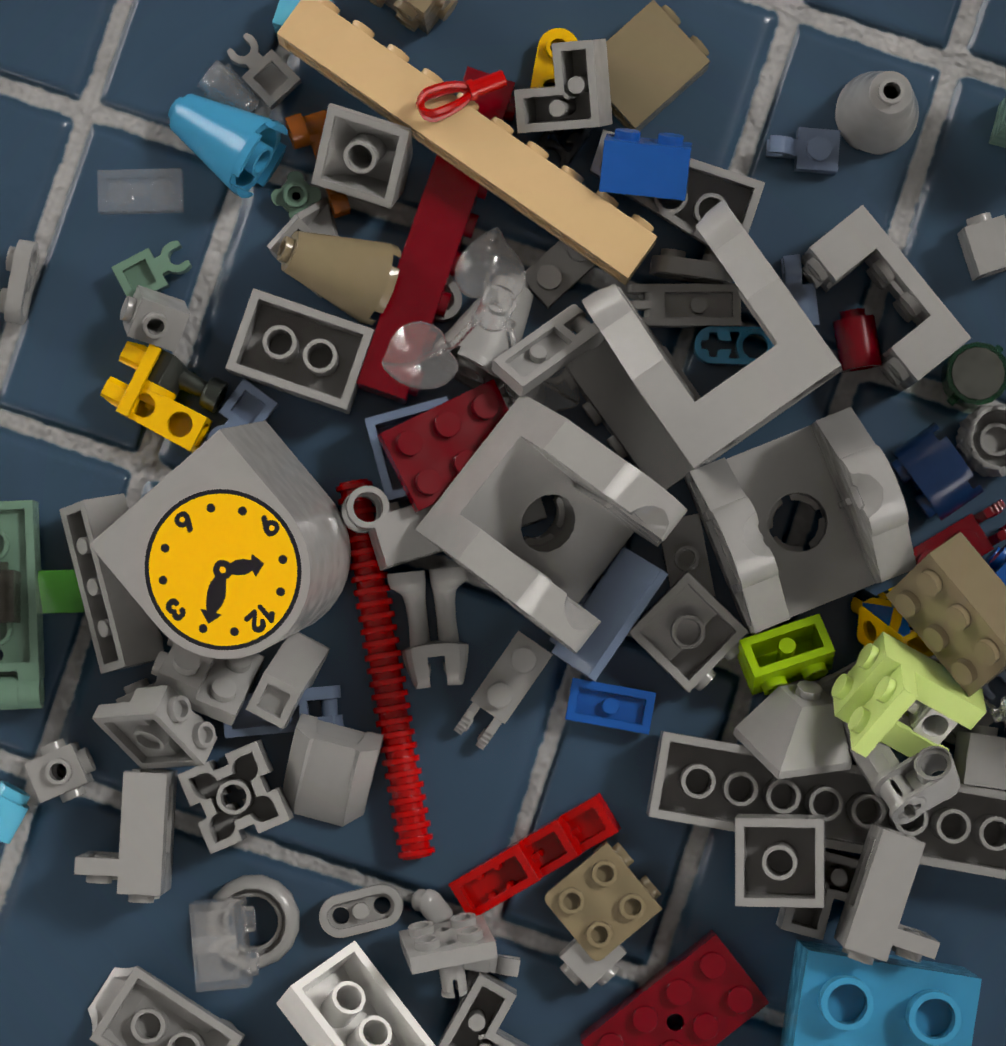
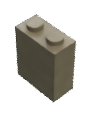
[606,0,710,131]

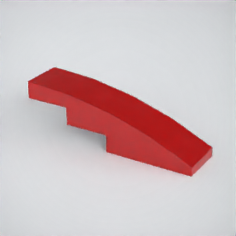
[448,792,622,916]

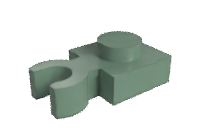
[111,241,192,297]

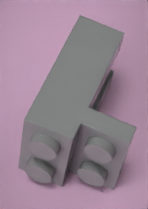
[74,768,178,903]
[833,822,940,965]

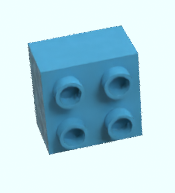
[780,939,982,1046]

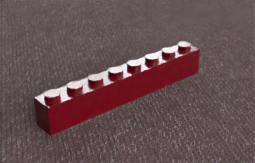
[357,66,516,405]

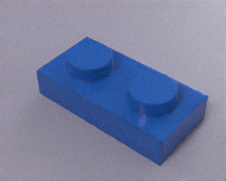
[565,678,656,735]

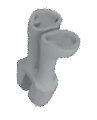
[387,566,469,689]

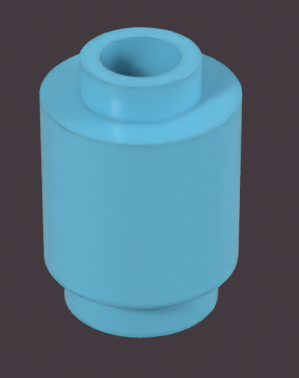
[0,780,31,844]

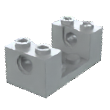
[801,205,971,390]

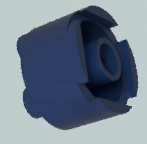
[890,422,984,521]

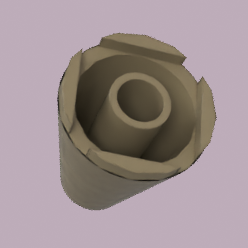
[277,231,401,325]

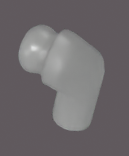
[411,889,453,924]

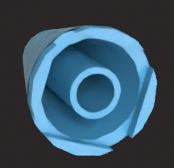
[168,94,288,198]

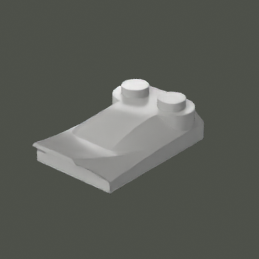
[87,965,245,1046]

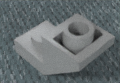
[245,632,331,729]

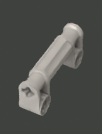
[817,660,960,825]

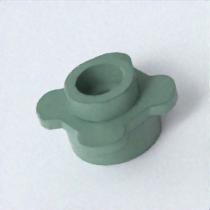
[271,171,322,219]

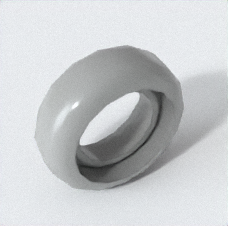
[207,874,300,968]

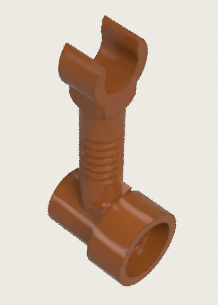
[284,109,351,218]

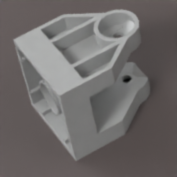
[582,200,843,468]
[415,395,688,654]
[684,407,916,634]

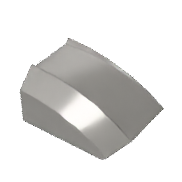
[283,713,384,827]

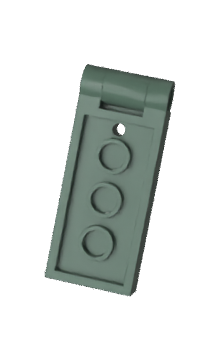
[0,500,45,710]

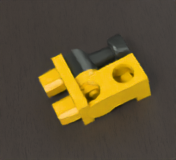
[100,341,229,453]

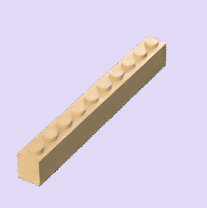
[277,0,658,286]

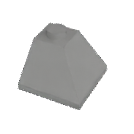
[311,103,413,209]
[733,681,852,779]

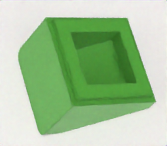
[38,570,85,614]

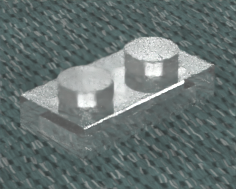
[97,168,184,215]

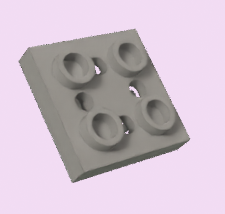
[399,912,498,998]

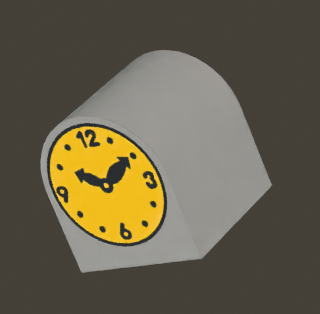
[89,420,351,659]

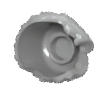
[956,404,1006,477]

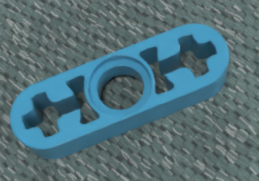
[693,326,774,366]

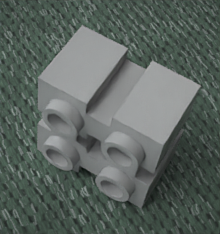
[177,739,294,854]

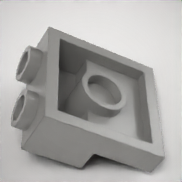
[628,572,749,692]
[151,638,265,726]
[92,685,218,769]

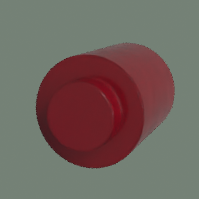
[833,308,883,373]

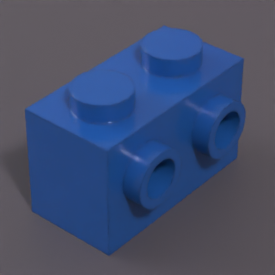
[599,128,692,201]

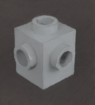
[24,738,96,803]

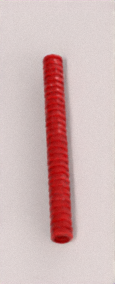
[335,479,436,860]

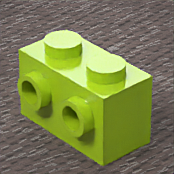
[737,613,835,695]

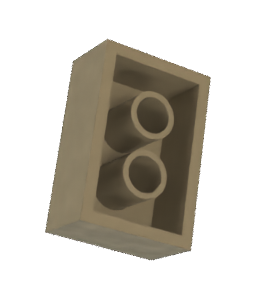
[885,532,1006,697]

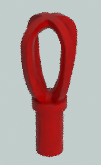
[416,70,507,122]

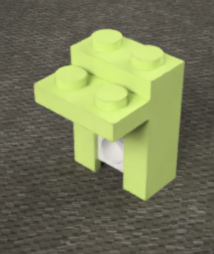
[831,632,986,758]

